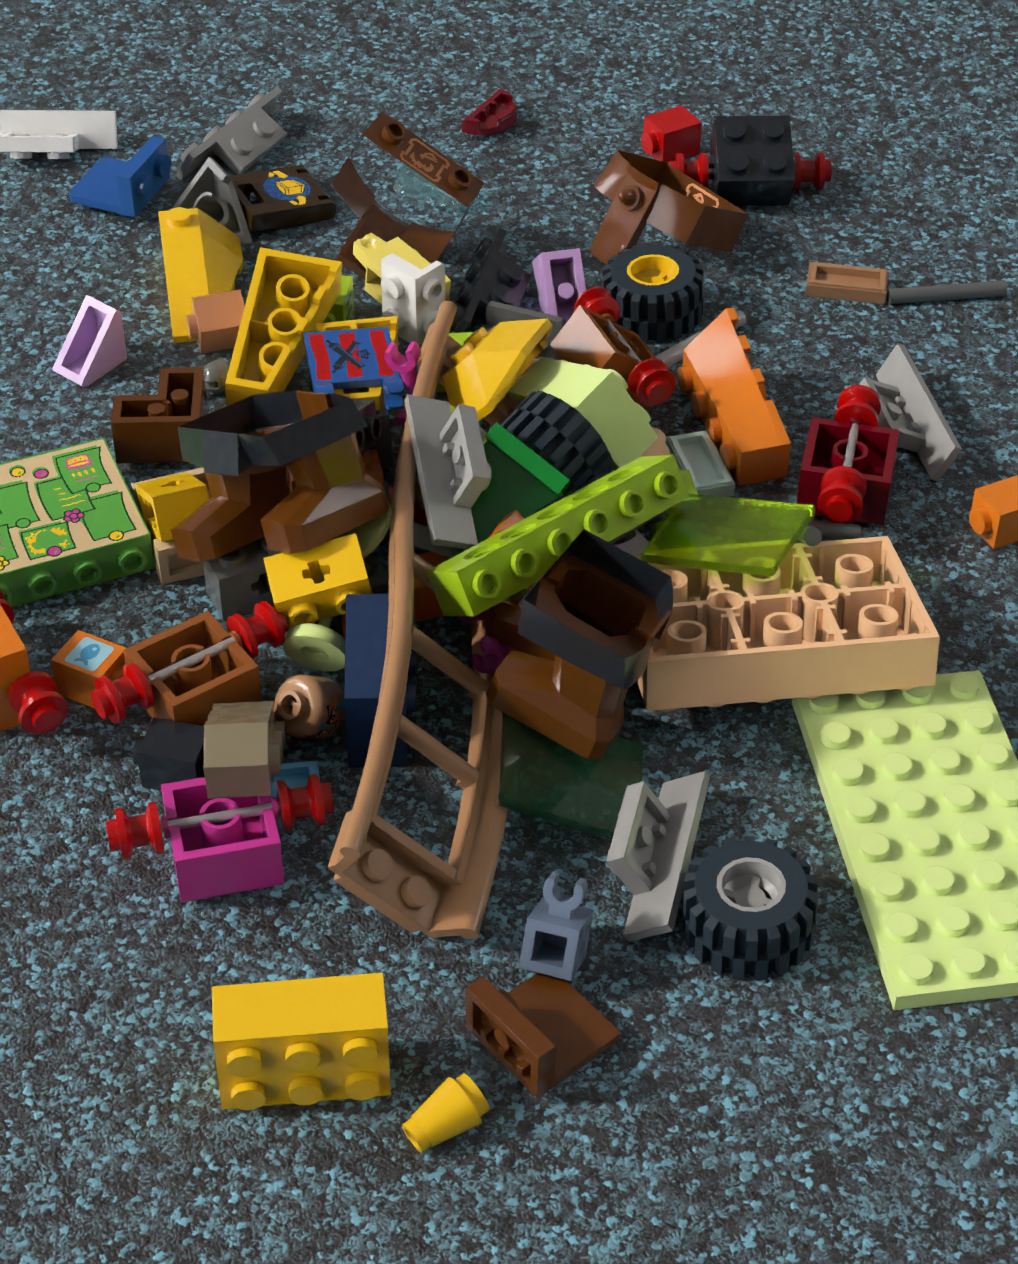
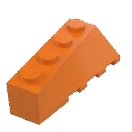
[677,307,791,486]

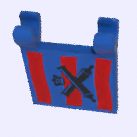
[304,327,404,410]

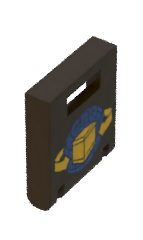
[230,165,337,232]

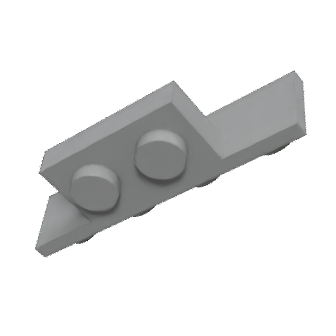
[176,87,288,180]
[859,343,962,481]
[404,395,492,550]
[606,771,710,942]

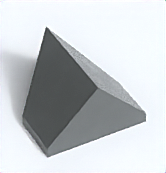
[172,157,253,243]

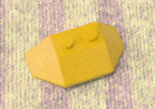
[442,318,553,422]

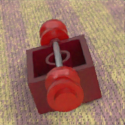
[796,385,899,525]

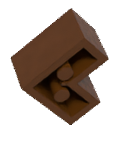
[111,367,208,464]

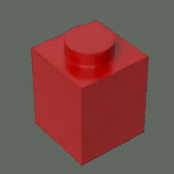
[641,105,702,163]

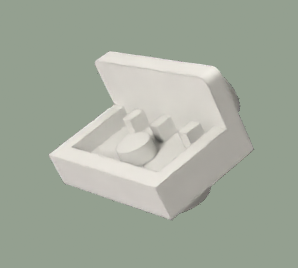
[381,253,445,345]

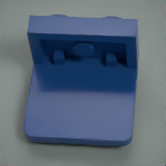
[69,136,171,217]

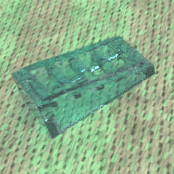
[393,164,479,213]

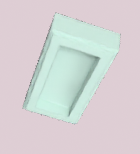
[666,430,735,501]

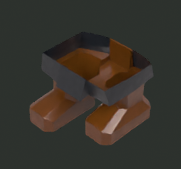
[171,391,389,562]
[483,529,673,759]

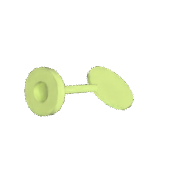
[283,502,392,671]

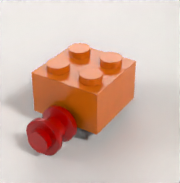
[0,589,69,734]

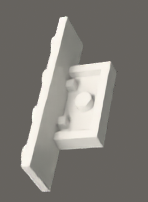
[0,110,118,159]

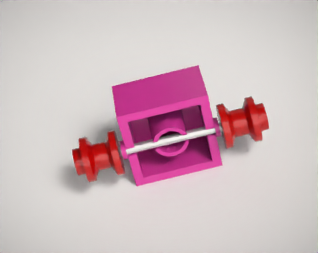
[105,774,334,903]

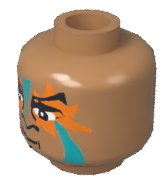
[274,674,346,740]

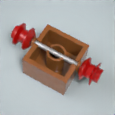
[550,287,676,413]

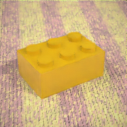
[212,972,391,1110]

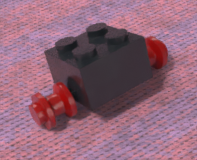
[668,115,832,206]

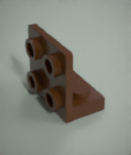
[466,973,619,1098]

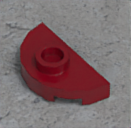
[462,89,517,135]

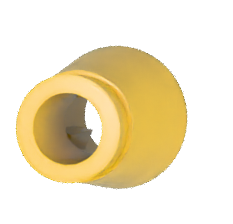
[402,1073,490,1153]

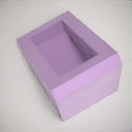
[52,295,127,387]

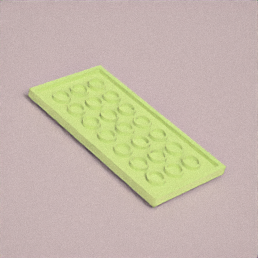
[792,670,1018,1010]

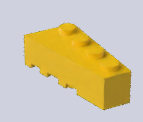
[225,247,342,406]

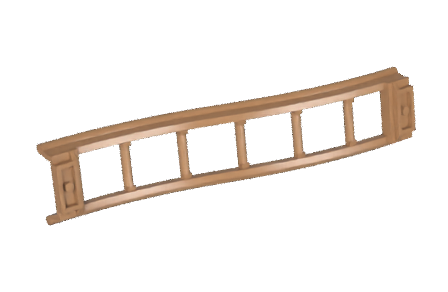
[327,301,518,940]

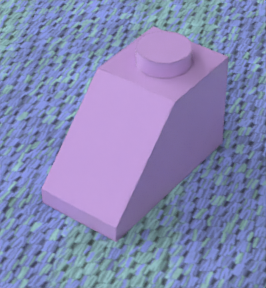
[532,248,586,322]

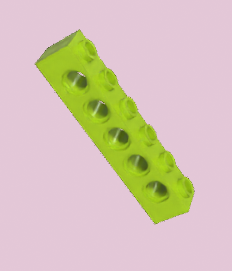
[426,454,689,616]

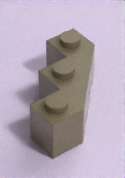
[204,701,286,798]

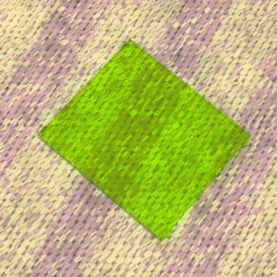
[640,493,814,577]

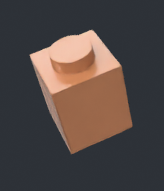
[185,290,245,354]

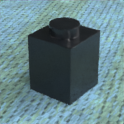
[133,717,205,790]

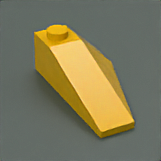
[158,207,244,343]

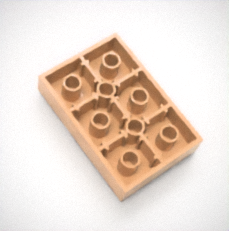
[636,536,940,712]

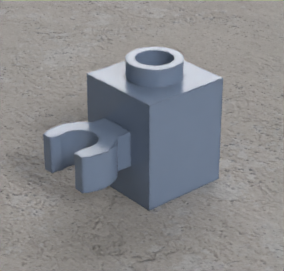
[519,871,594,981]

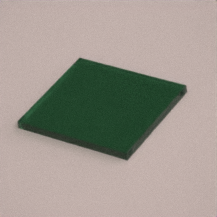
[498,712,643,839]

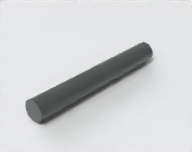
[887,280,1007,305]

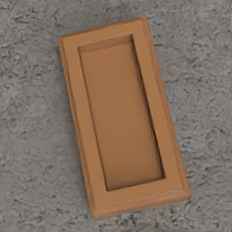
[805,262,888,304]

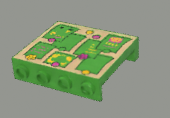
[0,438,155,607]

